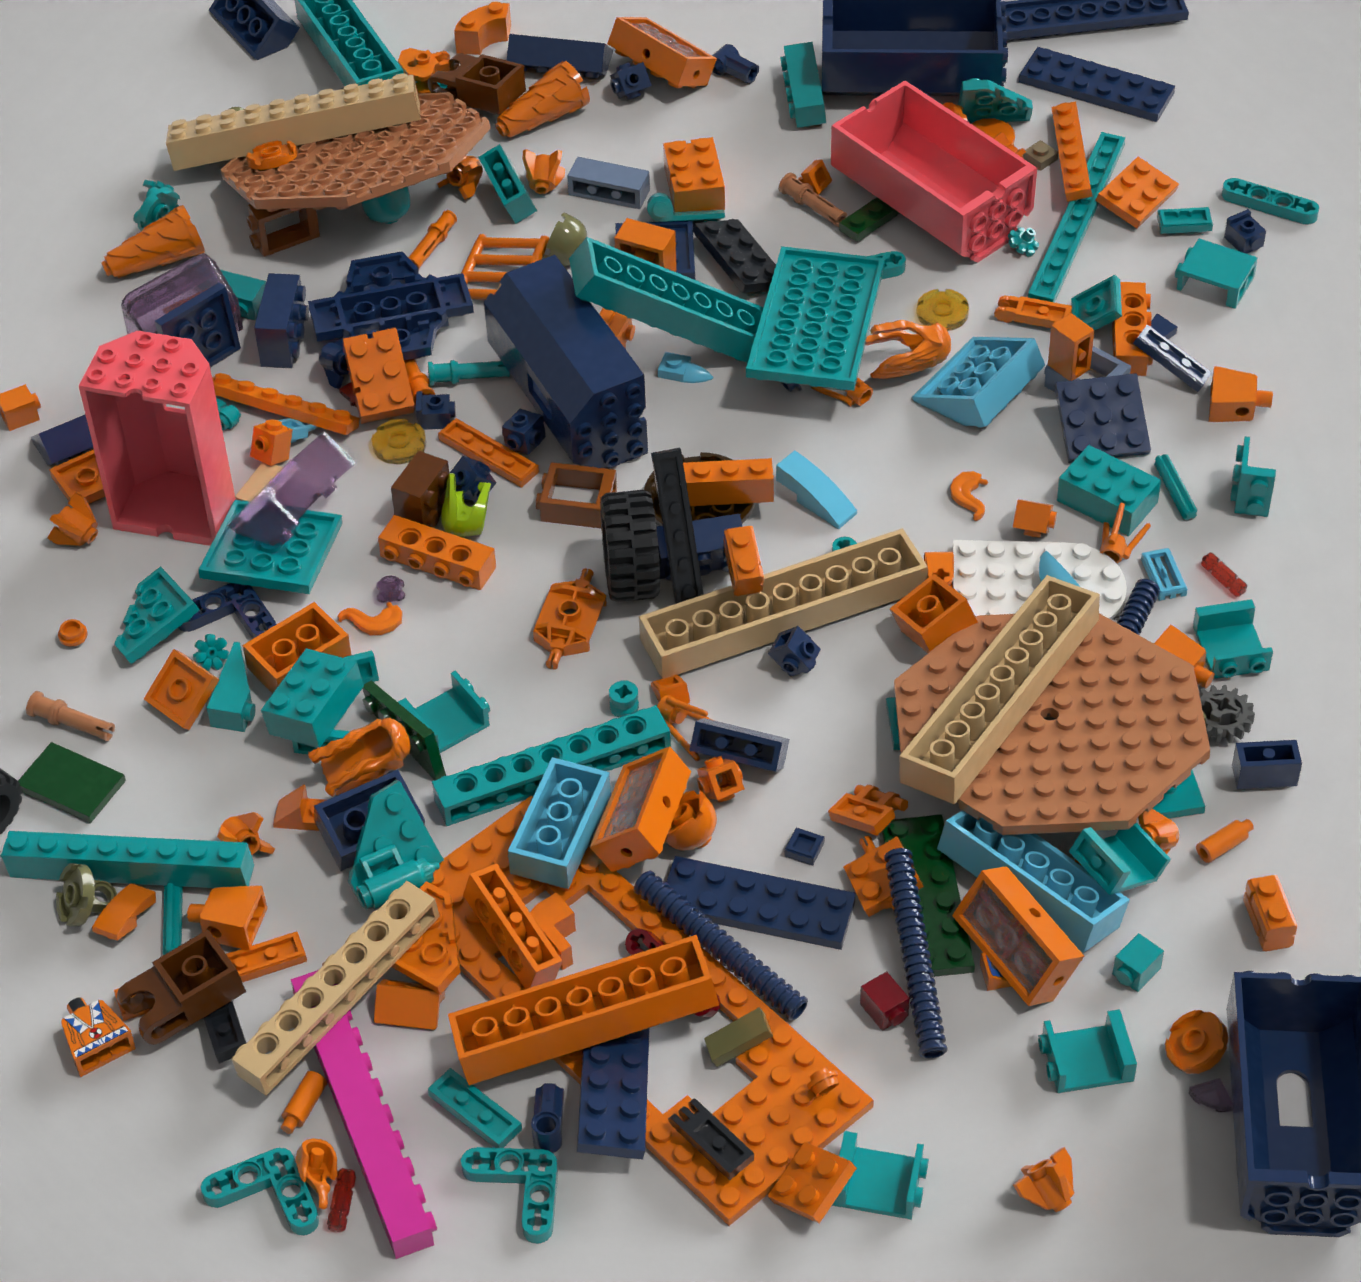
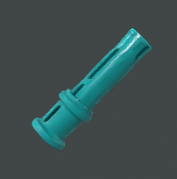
[428,360,510,386]

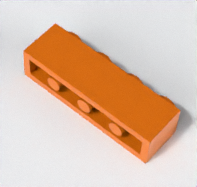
[683,458,774,506]

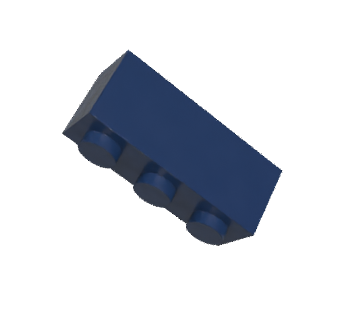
[689,718,790,772]

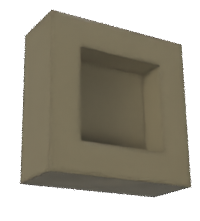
[1023,140,1059,171]

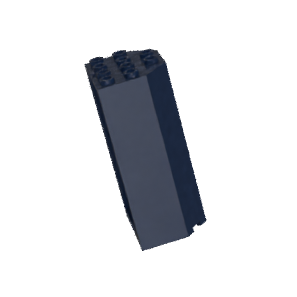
[822,0,1008,96]
[484,255,648,469]
[1226,971,1361,1237]

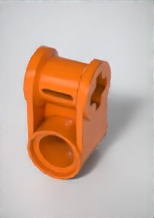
[924,552,954,588]

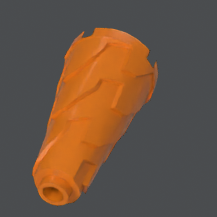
[495,61,590,138]
[101,205,205,278]

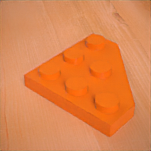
[377,881,460,995]

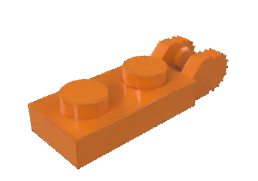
[994,295,1072,328]

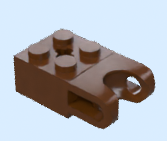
[428,53,526,115]
[117,929,246,1045]

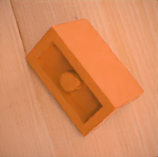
[374,979,446,1030]

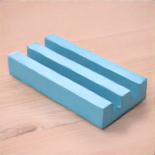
[1141,548,1188,601]

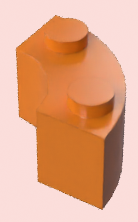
[454,2,511,55]

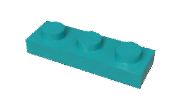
[428,1068,522,1148]

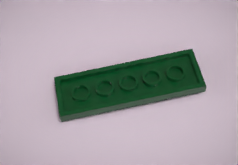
[882,814,975,977]

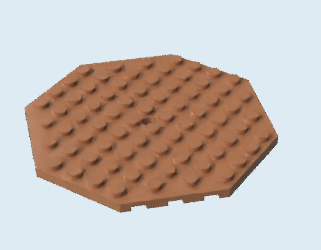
[221,92,491,212]
[894,613,1210,835]

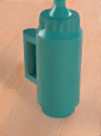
[356,844,440,910]

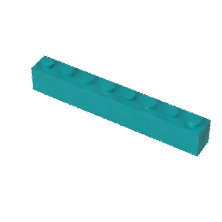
[1,831,254,888]

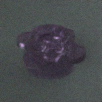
[376,575,405,603]

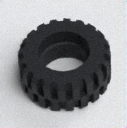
[600,490,660,602]

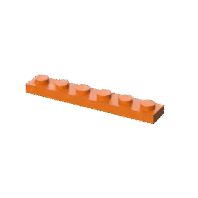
[1051,101,1092,202]
[212,373,360,435]

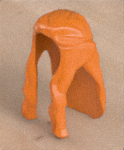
[865,320,951,379]
[308,718,411,796]

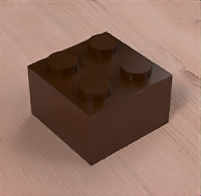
[391,451,449,527]

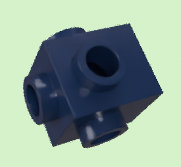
[610,62,652,100]
[502,408,546,455]
[450,456,497,502]
[768,626,821,677]

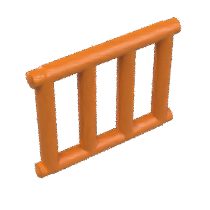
[461,234,549,300]

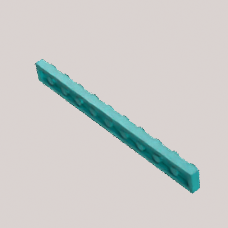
[1028,132,1126,303]

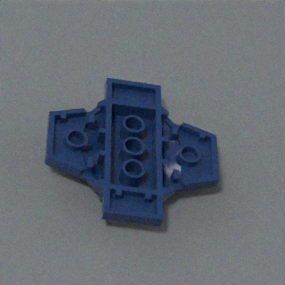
[308,251,474,360]

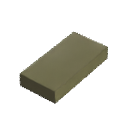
[704,1007,773,1067]

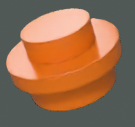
[58,619,88,646]
[807,1068,839,1096]

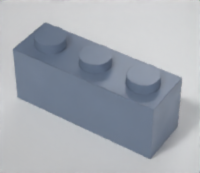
[567,156,650,209]

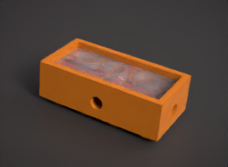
[607,17,717,89]
[590,746,691,872]
[952,866,1085,1006]

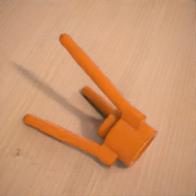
[811,377,873,407]
[1099,503,1151,563]
[657,695,715,761]

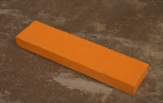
[438,418,539,488]

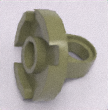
[56,863,117,926]

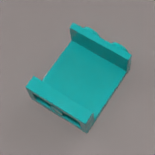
[1175,238,1258,309]
[1193,599,1273,679]
[398,670,491,753]
[1069,823,1171,895]
[1038,1009,1137,1093]
[832,1131,929,1220]

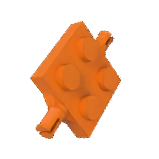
[843,836,924,917]

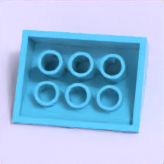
[912,337,1045,428]

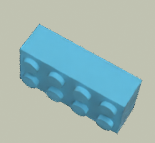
[508,757,611,889]

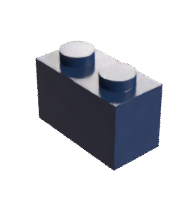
[1232,740,1302,789]

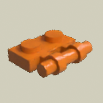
[828,785,908,836]

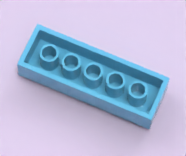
[937,810,1130,953]

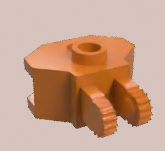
[398,48,450,94]

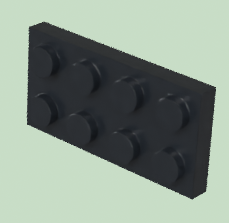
[692,219,776,293]

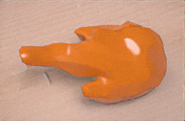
[295,1138,338,1209]

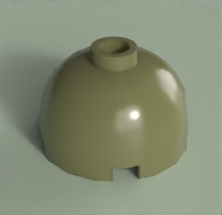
[543,212,587,266]

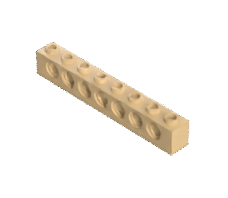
[232,881,440,1096]

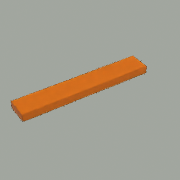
[114,931,307,1021]

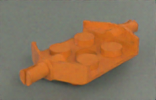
[533,568,607,669]

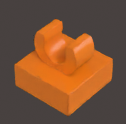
[798,159,833,195]

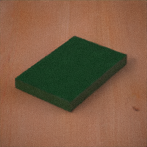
[18,742,126,823]

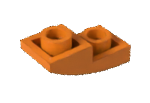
[92,883,156,941]

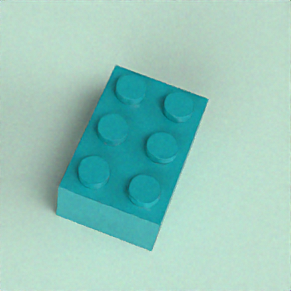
[1057,445,1161,536]
[261,648,364,748]

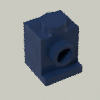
[1224,209,1266,254]
[416,391,456,430]

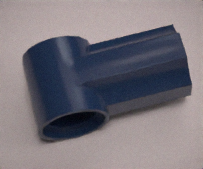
[712,44,759,84]
[531,1083,564,1153]

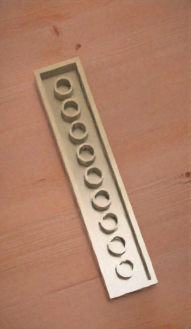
[166,73,421,171]
[639,528,928,679]
[899,575,1100,804]

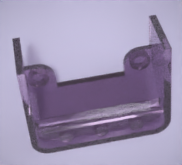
[121,253,243,334]
[228,431,356,546]

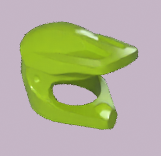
[441,473,491,538]

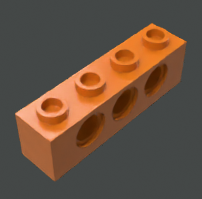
[1112,282,1153,376]
[378,515,496,590]
[463,863,562,989]

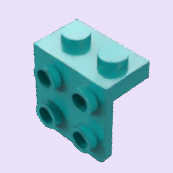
[1230,436,1276,517]

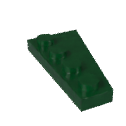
[362,680,446,781]

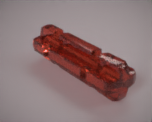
[1201,552,1247,597]
[327,1168,356,1232]

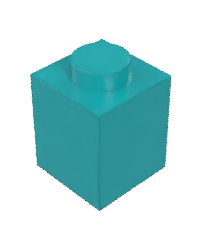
[1112,933,1164,992]

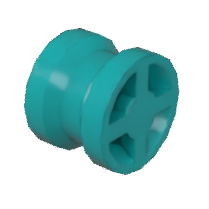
[609,680,639,717]

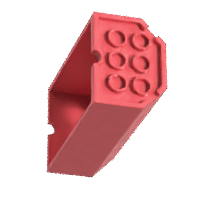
[831,81,1037,263]
[79,331,236,546]

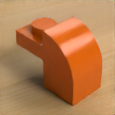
[530,892,576,970]

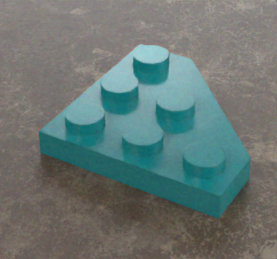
[958,78,1033,124]
[114,566,200,664]
[347,780,444,908]

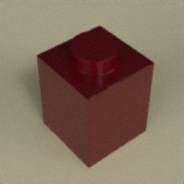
[860,971,910,1031]

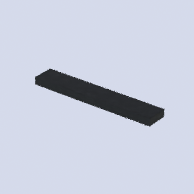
[651,448,704,604]

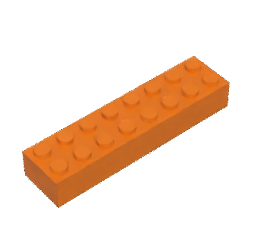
[448,935,719,1085]

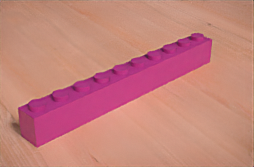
[290,970,437,1259]

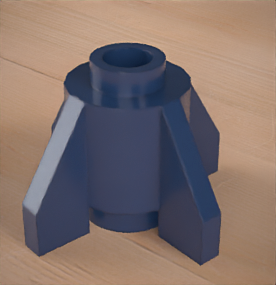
[319,335,353,390]

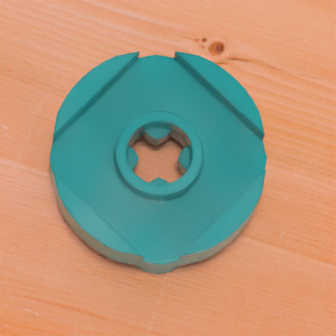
[133,187,180,231]

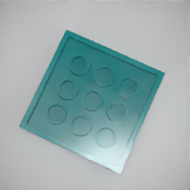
[198,500,343,594]

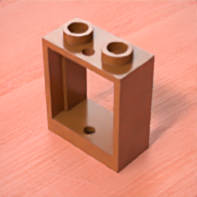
[246,204,320,257]
[536,462,617,528]

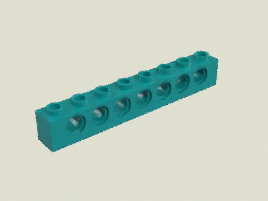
[432,705,671,827]

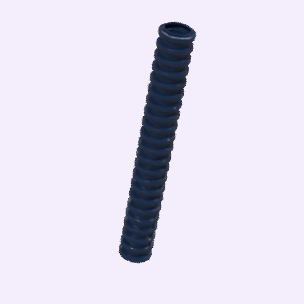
[1117,579,1160,635]
[884,848,948,1058]
[634,870,808,1021]

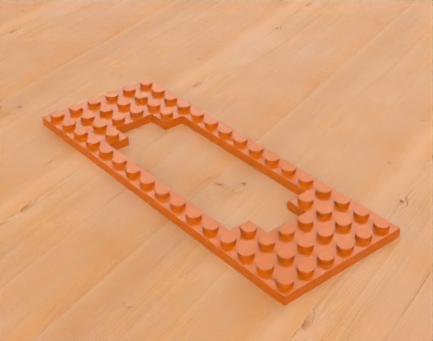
[431,795,874,1226]

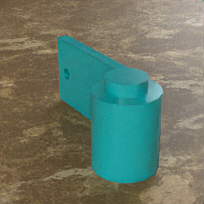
[647,193,725,222]

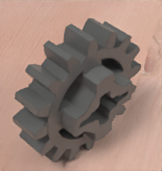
[1199,685,1255,743]

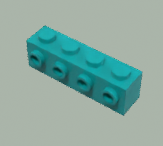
[780,41,826,128]

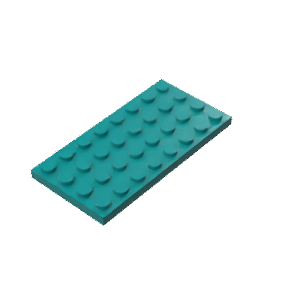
[746,246,885,391]

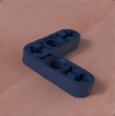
[178,583,277,639]

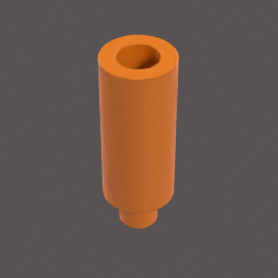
[1196,819,1254,863]
[281,1071,327,1134]

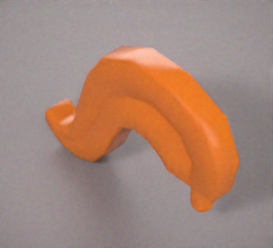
[950,471,988,521]
[337,602,403,635]

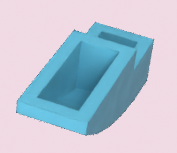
[776,450,857,529]

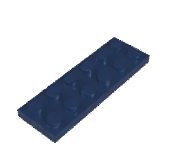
[1019,47,1175,122]
[666,856,856,950]
[577,1028,650,1160]

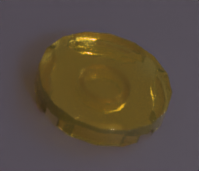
[916,289,969,331]
[371,419,427,465]

